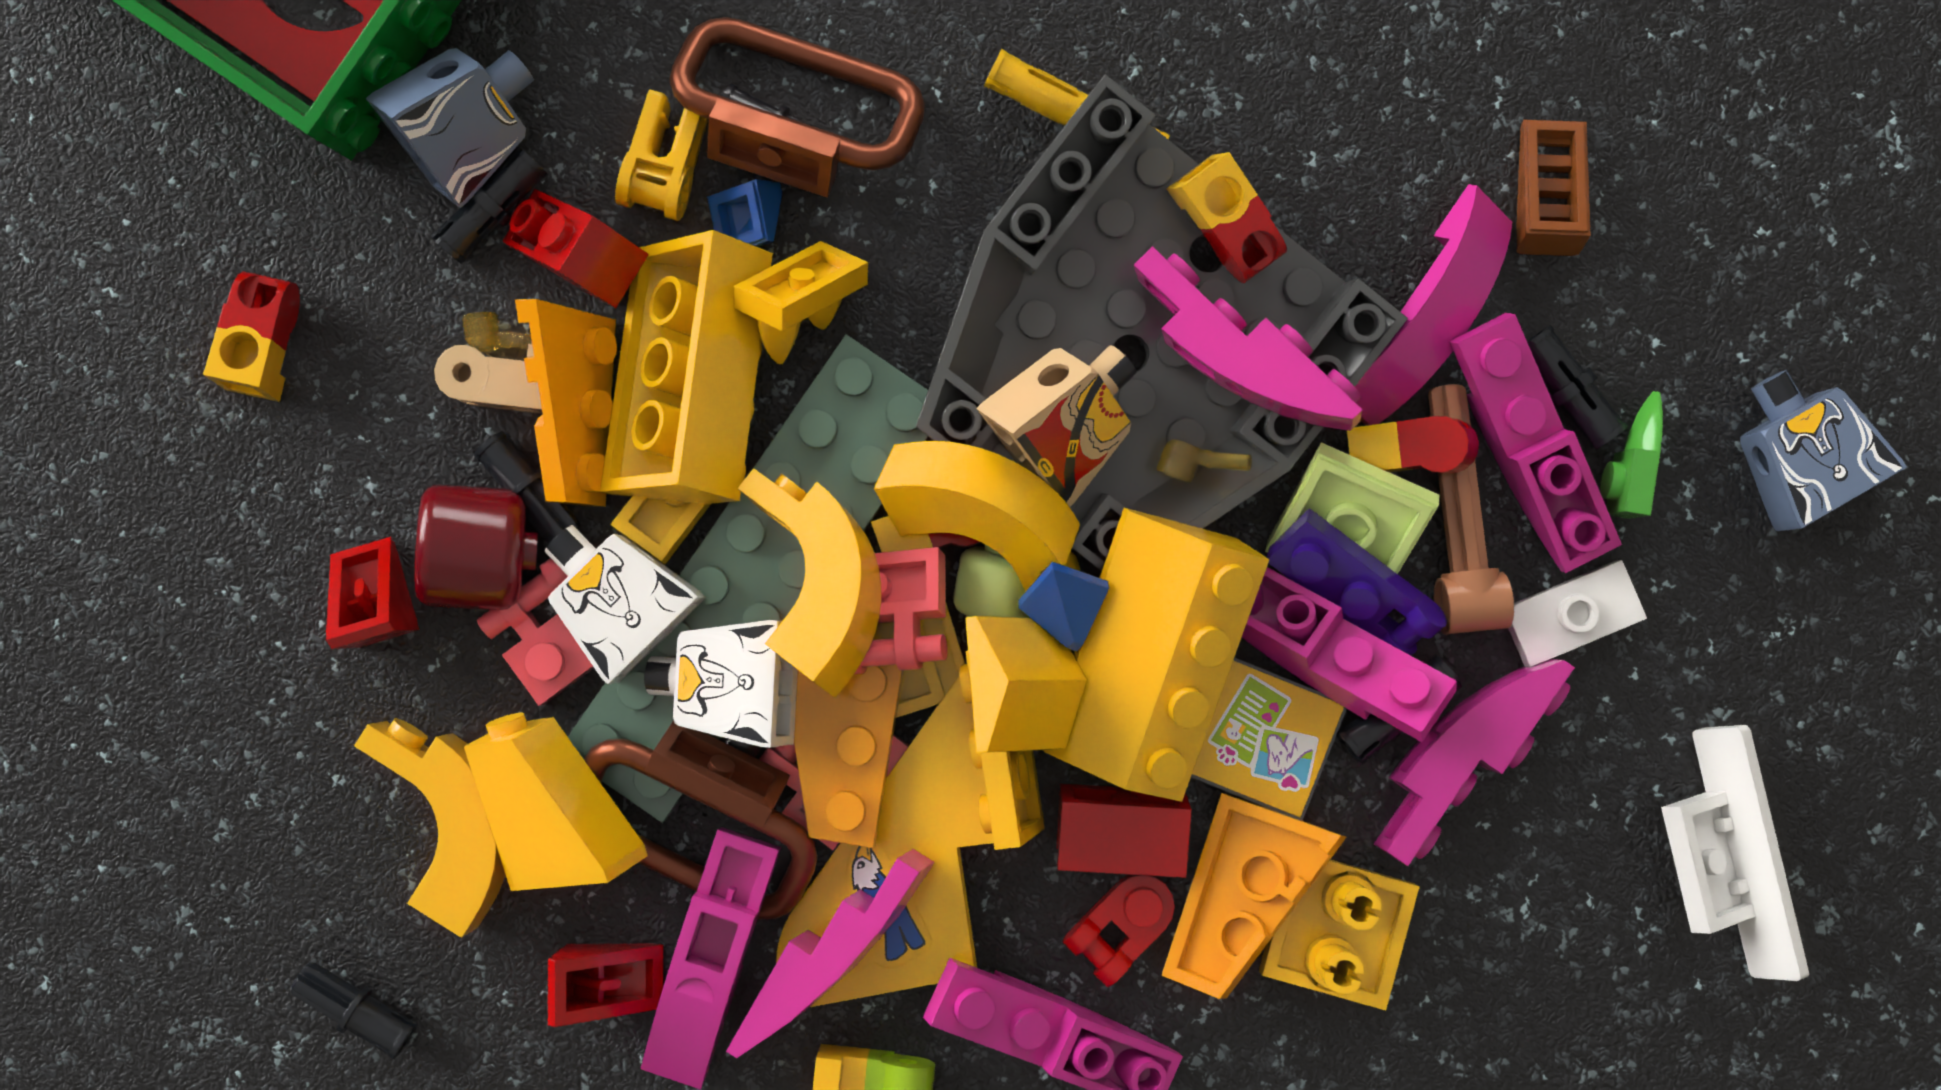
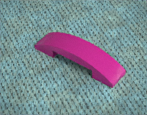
[1355,184,1513,426]

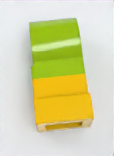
[813,1044,935,1090]

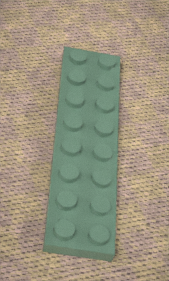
[568,334,929,823]

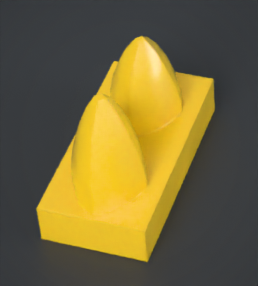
[734,241,868,364]

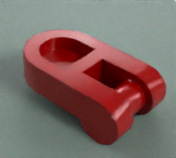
[1062,874,1175,987]

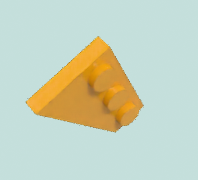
[515,299,617,507]
[794,664,904,848]
[1162,793,1347,999]

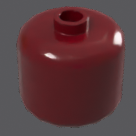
[414,485,538,610]

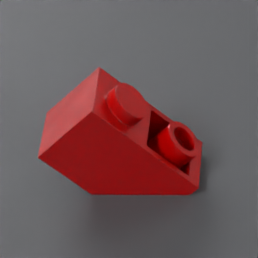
[502,189,649,308]

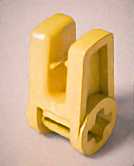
[615,89,708,221]

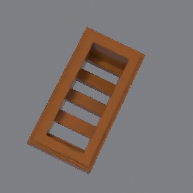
[1516,120,1591,256]

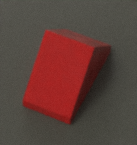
[326,537,420,649]
[548,943,663,1027]

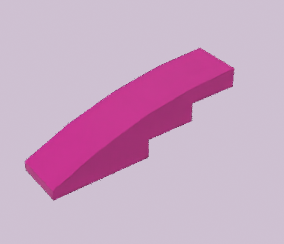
[726,849,935,1058]

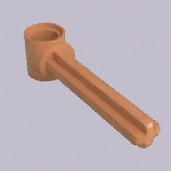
[1428,384,1514,635]

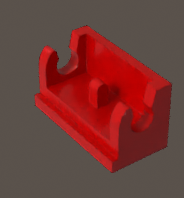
[1057,784,1192,878]

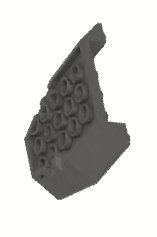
[916,74,1408,572]

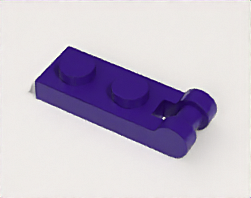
[1267,508,1447,656]

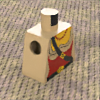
[976,345,1137,507]

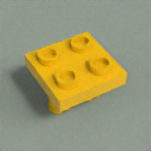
[1259,859,1420,1011]

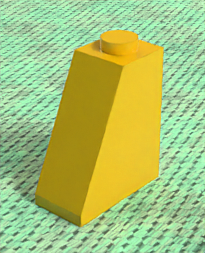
[464,712,648,891]

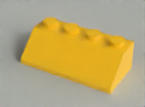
[600,230,773,504]
[1043,507,1270,802]

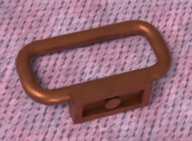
[670,17,925,198]
[584,720,818,919]

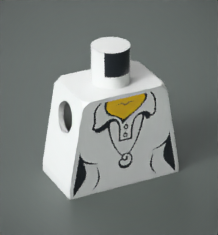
[544,525,706,684]
[644,620,798,748]

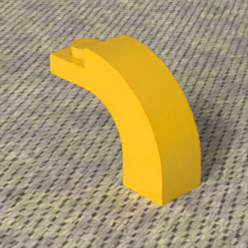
[874,441,1080,591]
[737,468,881,698]
[354,718,505,938]

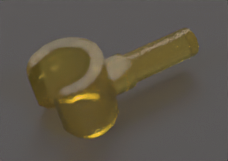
[463,312,532,352]
[1156,439,1252,484]

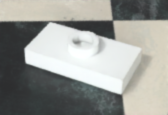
[1508,560,1647,667]

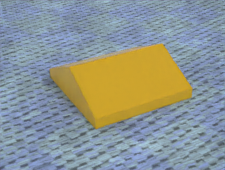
[965,616,1087,753]

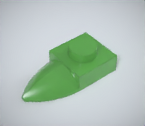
[1601,391,1663,519]

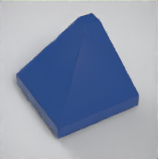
[707,179,782,247]
[1018,562,1109,651]

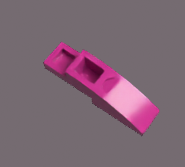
[1134,246,1363,431]
[1449,313,1622,573]
[1242,567,1457,742]
[1374,659,1575,866]
[641,827,781,1090]
[923,958,1183,1090]

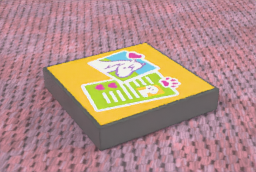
[1191,658,1347,821]

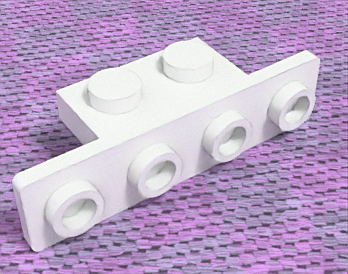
[1661,725,1809,981]

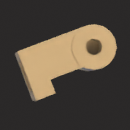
[434,344,543,414]

